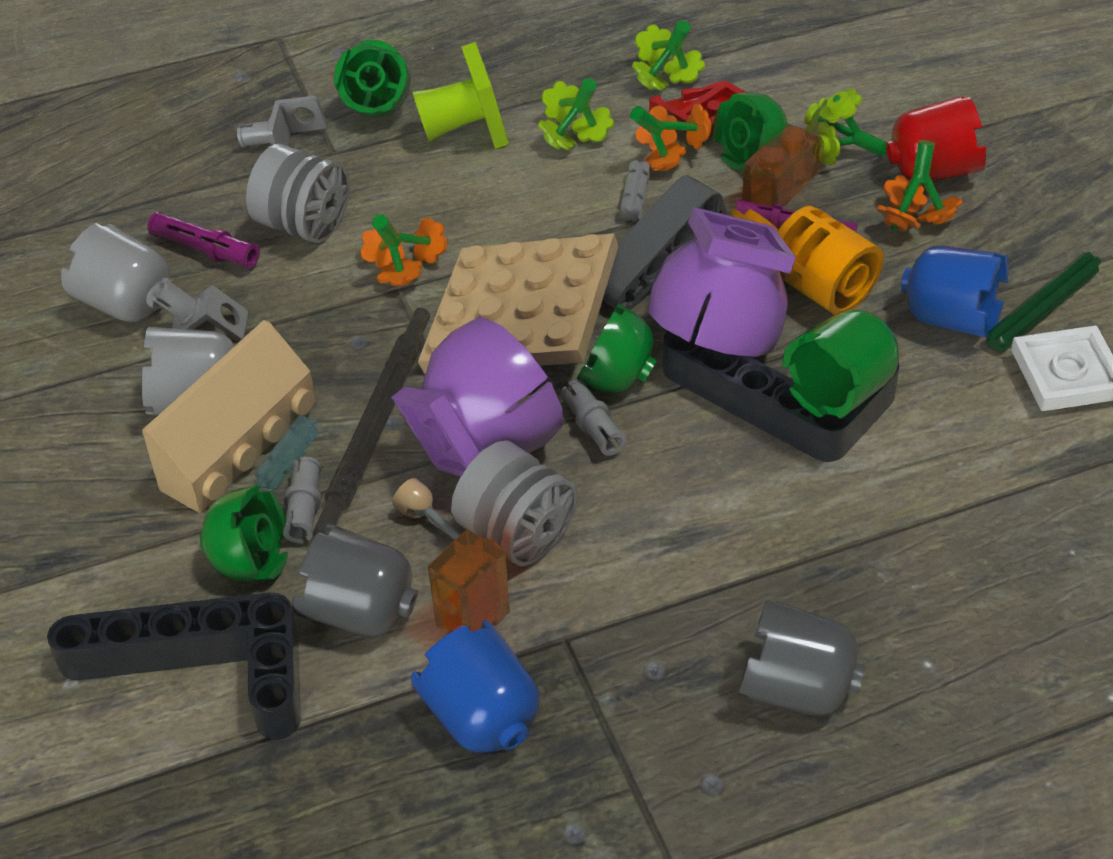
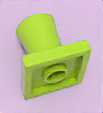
[412,42,510,149]

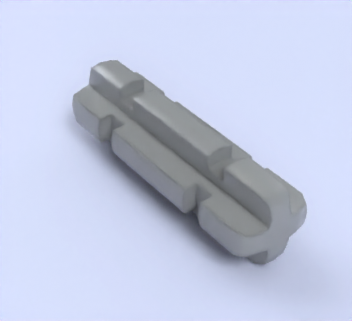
[620,160,650,222]

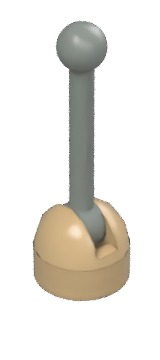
[392,478,486,562]

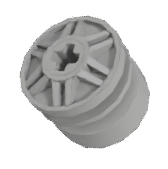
[246,143,350,243]
[451,440,578,566]

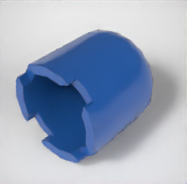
[901,246,1009,338]
[411,621,539,753]

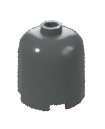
[293,523,418,638]
[738,599,865,716]

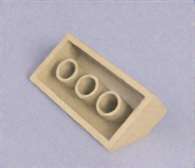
[142,320,316,513]

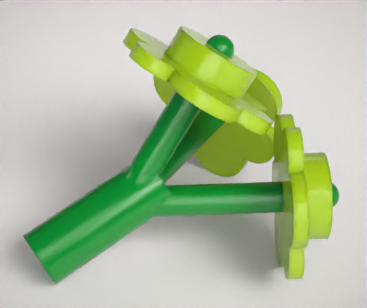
[632,20,706,91]
[538,78,614,150]
[804,89,886,166]

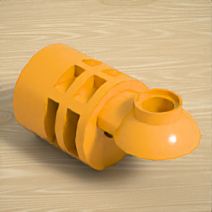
[729,205,884,315]

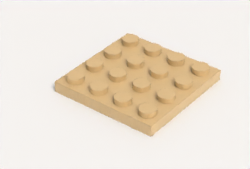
[418,233,619,374]

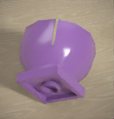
[648,207,796,357]
[391,316,562,477]

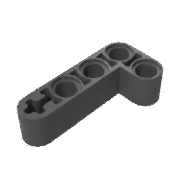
[602,175,727,310]

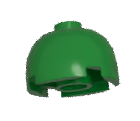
[334,40,411,118]
[714,92,789,172]
[577,304,657,393]
[200,485,288,582]

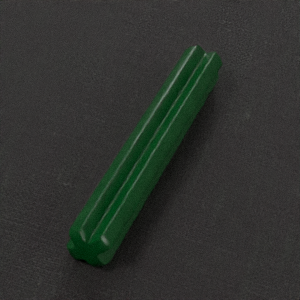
[986,252,1101,352]

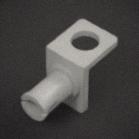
[237,96,327,148]
[150,278,248,341]

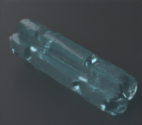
[255,416,318,490]

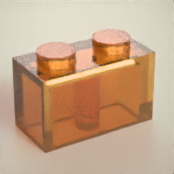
[742,123,821,207]
[428,529,510,634]

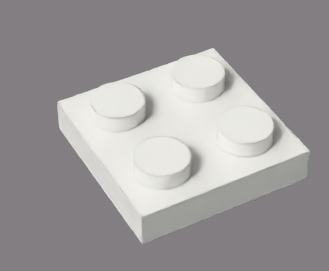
[1011,325,1113,411]

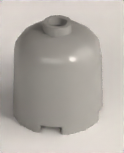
[61,223,170,323]
[142,327,234,415]

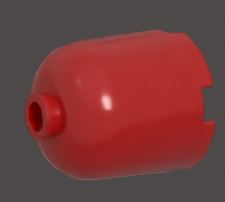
[886,96,986,181]

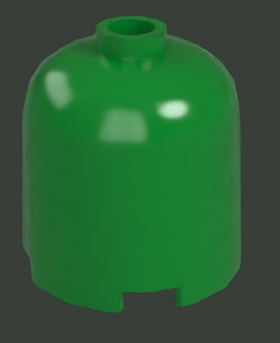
[782,309,899,418]

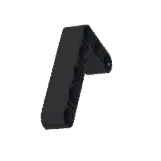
[663,328,899,462]
[47,592,301,740]

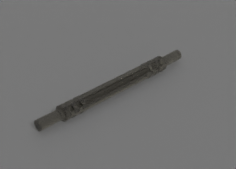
[313,308,430,537]

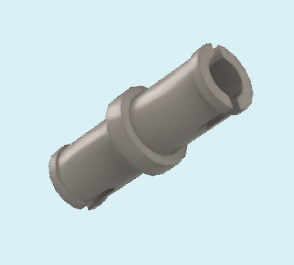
[561,379,627,456]
[283,456,321,543]

